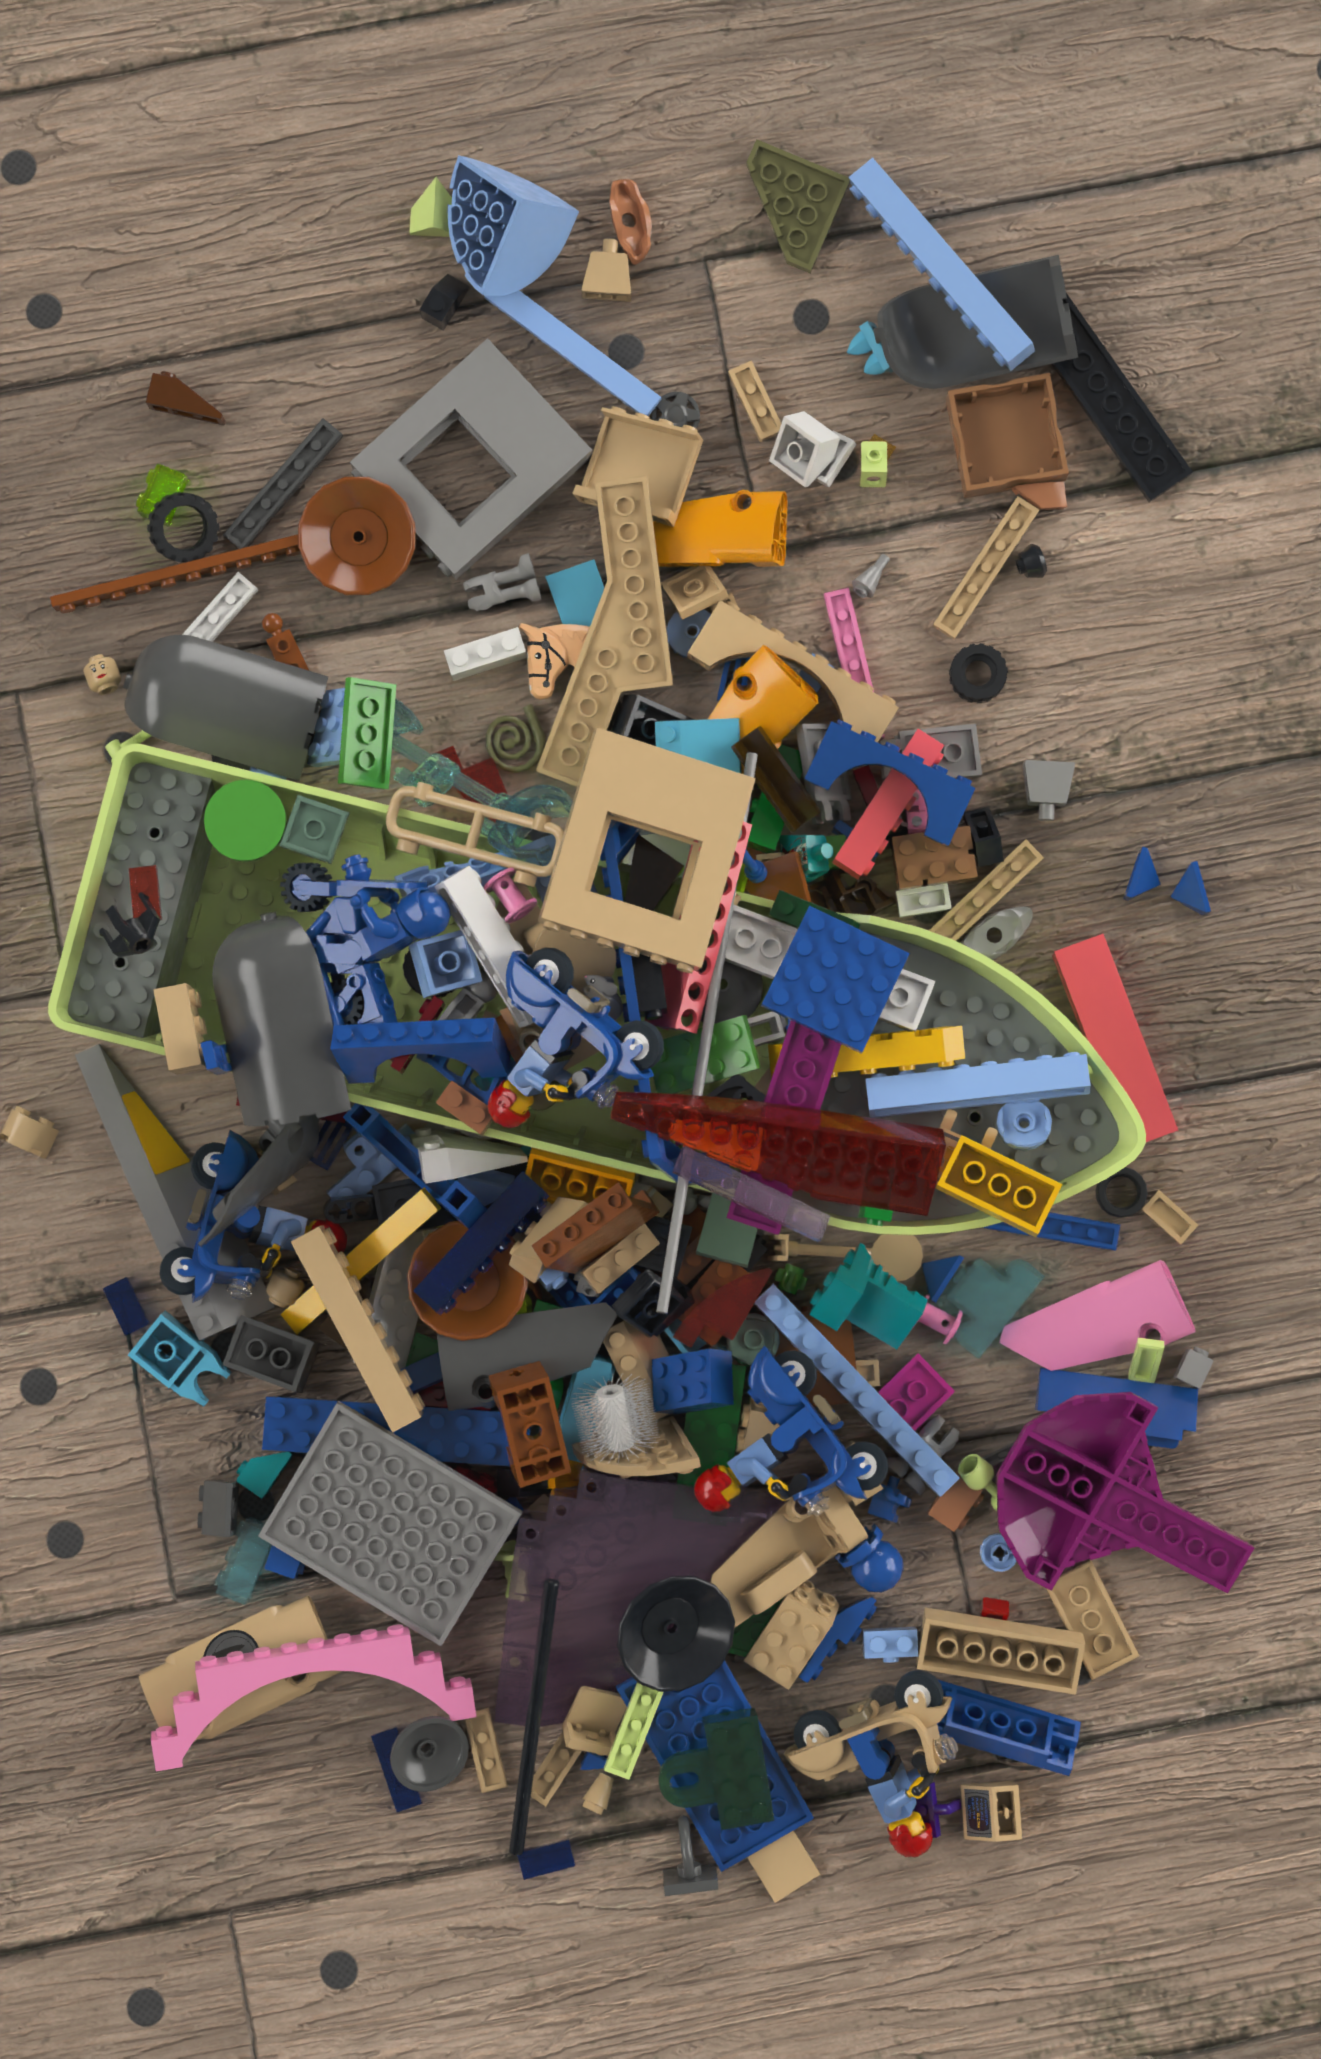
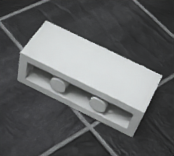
[444,627,527,681]

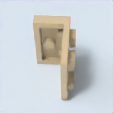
[562,1686,627,1756]

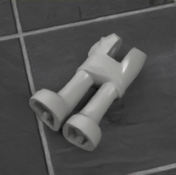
[463,553,542,611]
[887,1414,959,1496]

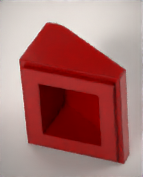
[980,1597,1009,1621]

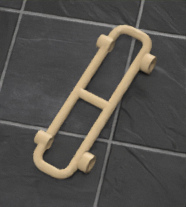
[386,782,564,887]

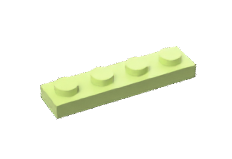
[604,1683,663,1780]

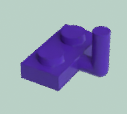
[913,1782,962,1838]

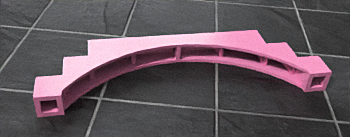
[151,1625,476,1771]

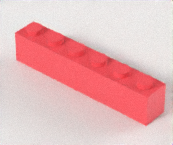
[832,729,945,880]

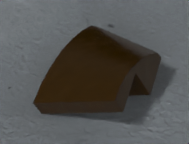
[808,869,896,916]

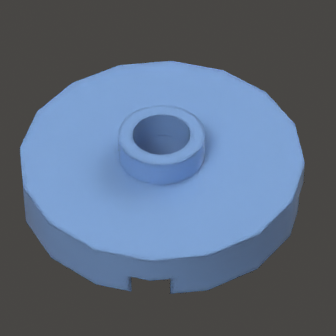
[667,609,711,658]
[996,1100,1052,1151]

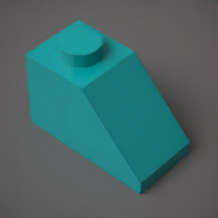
[236,1451,295,1499]

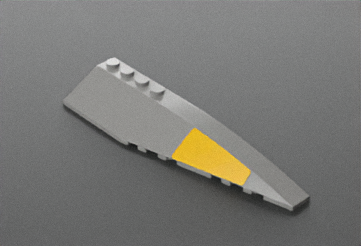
[75,1044,275,1341]

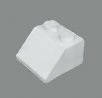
[769,411,841,487]

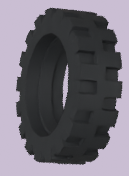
[147,492,220,562]

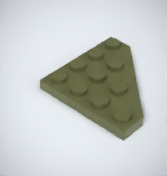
[746,139,850,274]

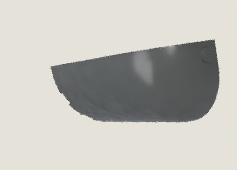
[874,255,1078,389]
[123,635,328,780]
[212,912,351,1126]

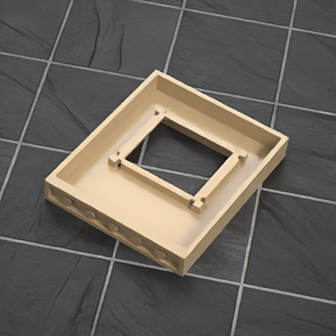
[538,728,756,974]

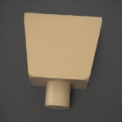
[582,239,631,302]

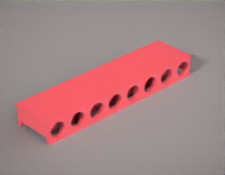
[645,821,752,1034]
[1052,934,1178,1142]

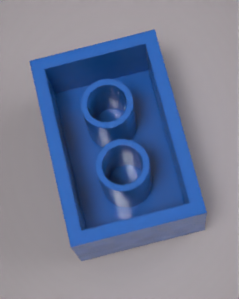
[652,1349,734,1415]

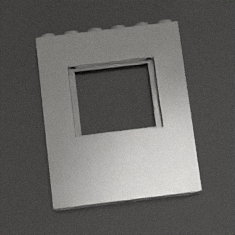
[350,338,593,580]

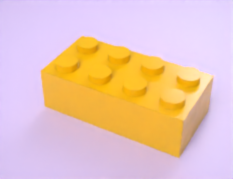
[935,1135,1062,1238]

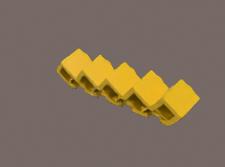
[768,1026,965,1078]

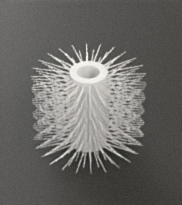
[572,1373,659,1464]

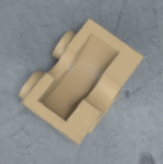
[0,1106,59,1159]

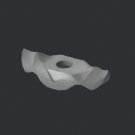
[960,906,1033,960]

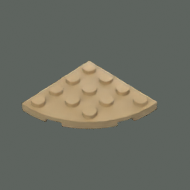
[572,1416,701,1478]

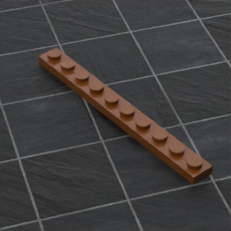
[50,534,301,613]

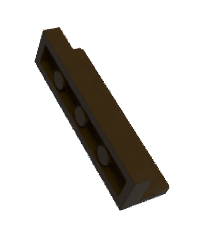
[731,725,821,833]

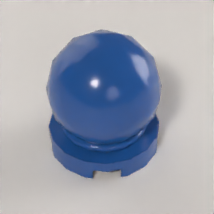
[835,1523,904,1593]

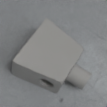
[1023,760,1075,821]

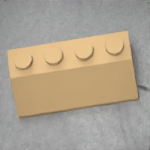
[603,1316,669,1425]

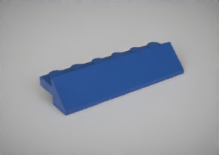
[914,1680,1081,1776]

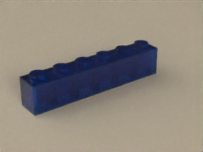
[413,1171,549,1315]

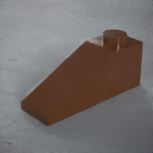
[146,371,225,426]

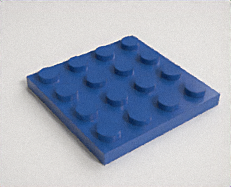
[761,906,910,1054]

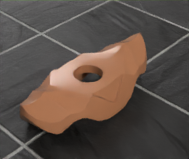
[610,179,652,265]

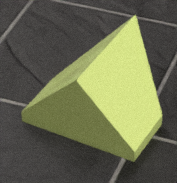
[410,177,452,237]

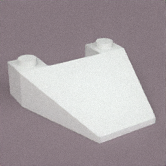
[409,1128,528,1184]

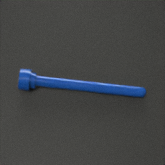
[742,850,767,883]

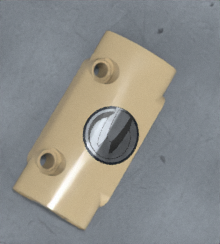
[139,1595,343,1742]

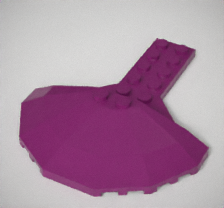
[996,1392,1255,1593]

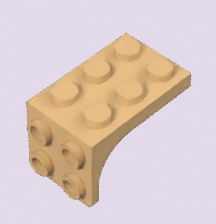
[744,1580,840,1690]

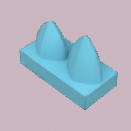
[847,321,893,375]

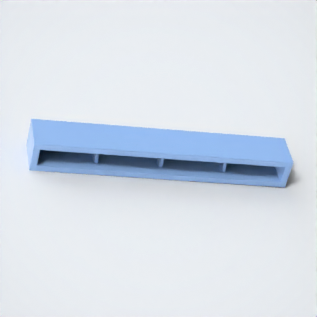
[866,1052,1091,1118]

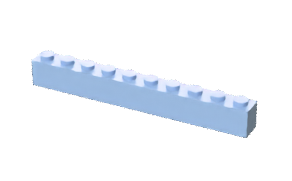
[849,158,1035,371]
[753,1284,960,1497]

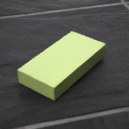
[1128,1337,1164,1383]

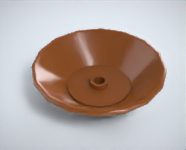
[298,477,415,595]
[407,1221,529,1341]

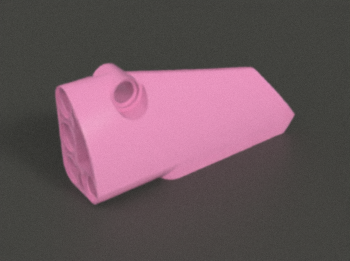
[999,1260,1196,1371]

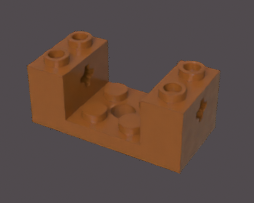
[488,1361,571,1488]

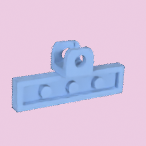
[326,1123,415,1211]

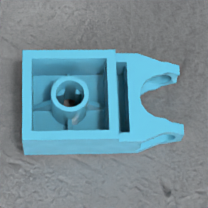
[128,1310,232,1407]

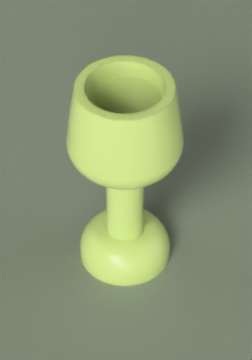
[958,1454,997,1511]

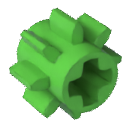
[774,1263,808,1295]

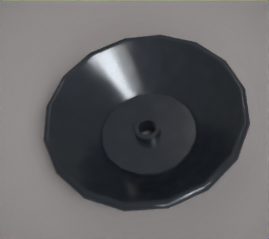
[617,1576,735,1692]

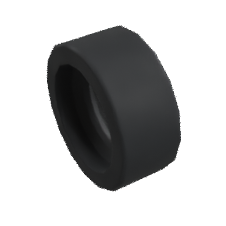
[1095,1167,1148,1217]

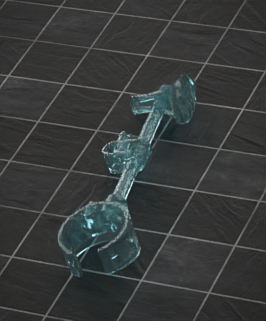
[392,698,573,866]

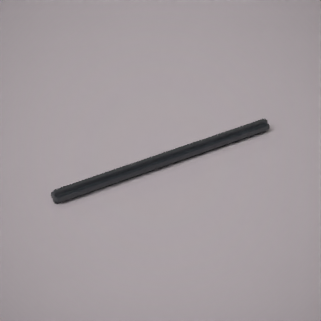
[509,1578,559,1856]

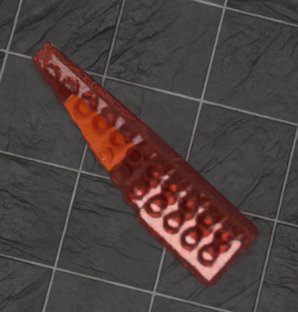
[611,1092,946,1216]

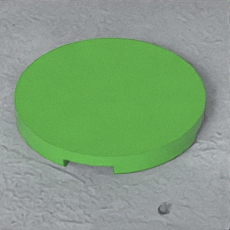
[204,780,287,862]

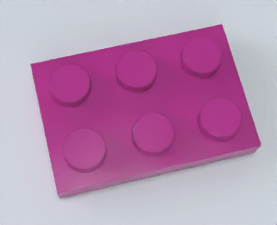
[878,1353,955,1431]

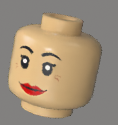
[84,654,121,695]

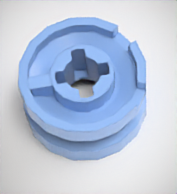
[980,1533,1017,1572]

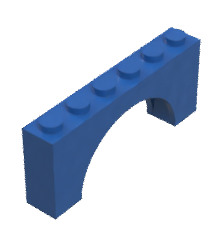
[804,719,975,846]
[330,1018,511,1084]
[343,1103,490,1232]

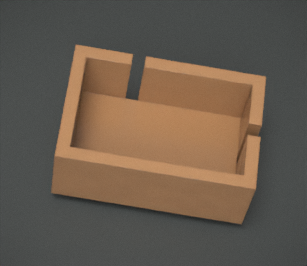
[890,825,978,891]

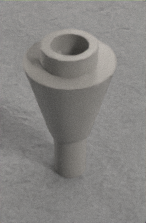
[852,554,890,598]

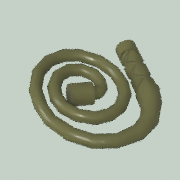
[486,704,546,773]

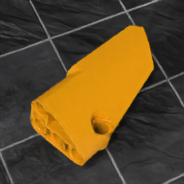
[653,490,788,567]
[708,645,818,774]

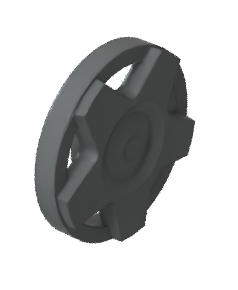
[652,392,700,429]

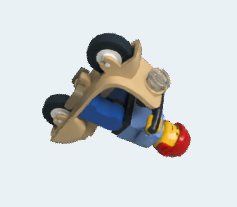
[784,1670,958,1858]

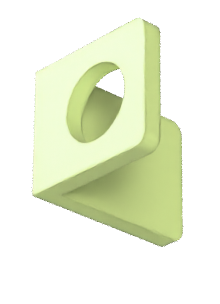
[860,441,887,487]

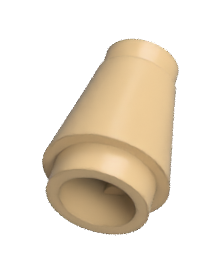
[582,1773,614,1815]

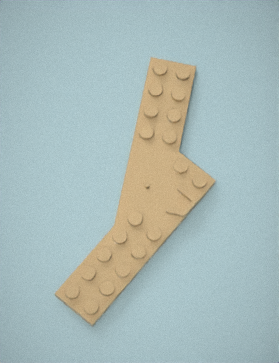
[536,476,673,787]

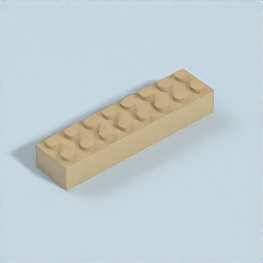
[291,1225,425,1433]

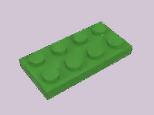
[338,677,397,790]
[650,1015,761,1098]

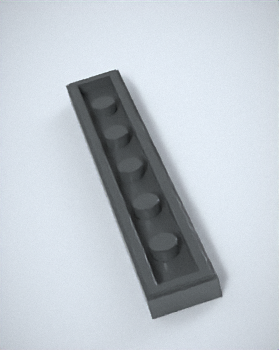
[223,418,343,549]

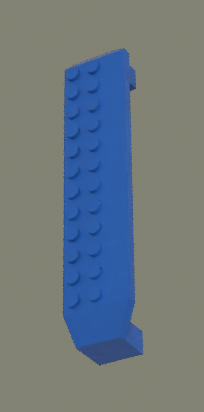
[600,820,731,1186]

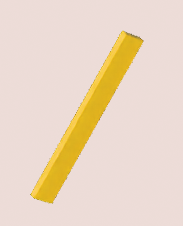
[280,1187,441,1334]

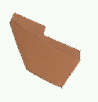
[1012,482,1067,510]

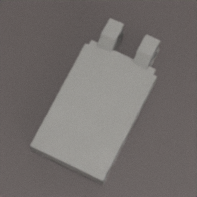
[795,724,852,825]
[879,724,982,780]

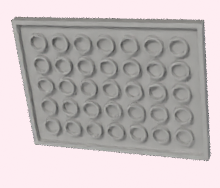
[258,1401,523,1646]

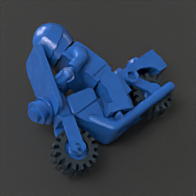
[280,854,450,1027]

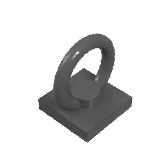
[663,1815,719,1896]

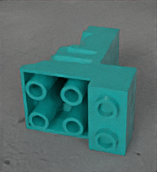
[809,1242,928,1350]

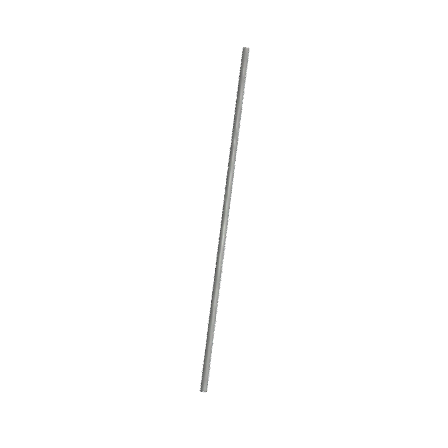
[656,752,758,1314]

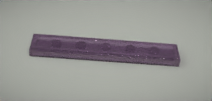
[672,1146,830,1242]

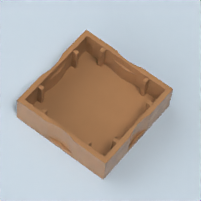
[946,373,1069,498]

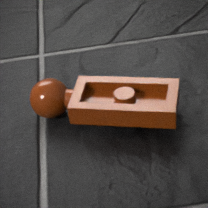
[262,613,310,671]

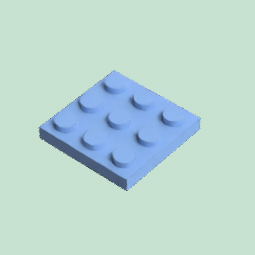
[307,688,345,767]

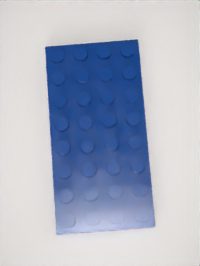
[616,1660,814,1872]

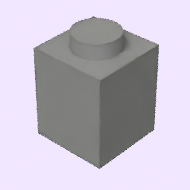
[1173,1346,1214,1389]

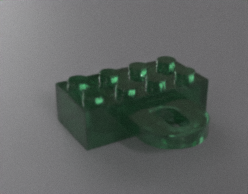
[658,1708,775,1830]

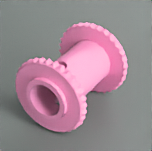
[483,868,537,924]
[913,1294,963,1344]

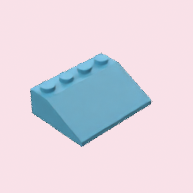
[655,718,741,773]

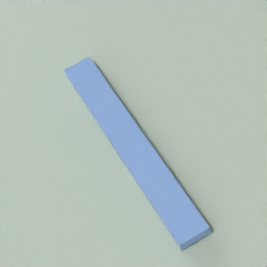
[484,291,662,416]

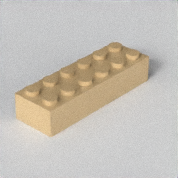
[916,1607,1085,1695]

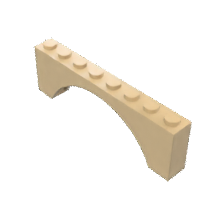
[687,600,899,742]

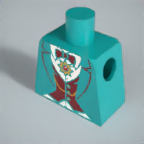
[779,835,833,884]

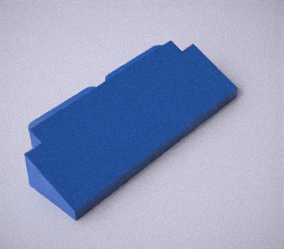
[1035,1368,1198,1449]

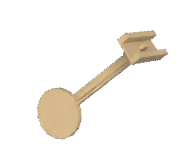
[767,1234,923,1281]

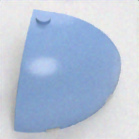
[448,155,579,296]

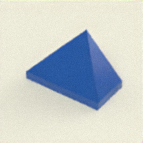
[1123,847,1161,901]
[1170,861,1211,915]
[921,1255,964,1303]

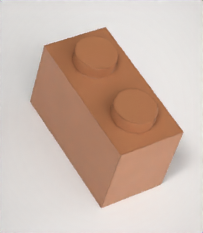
[436,1080,493,1136]
[926,1469,985,1532]

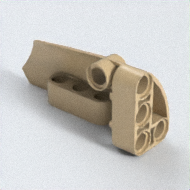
[710,1474,868,1627]

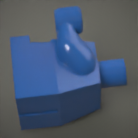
[868,1476,912,1523]

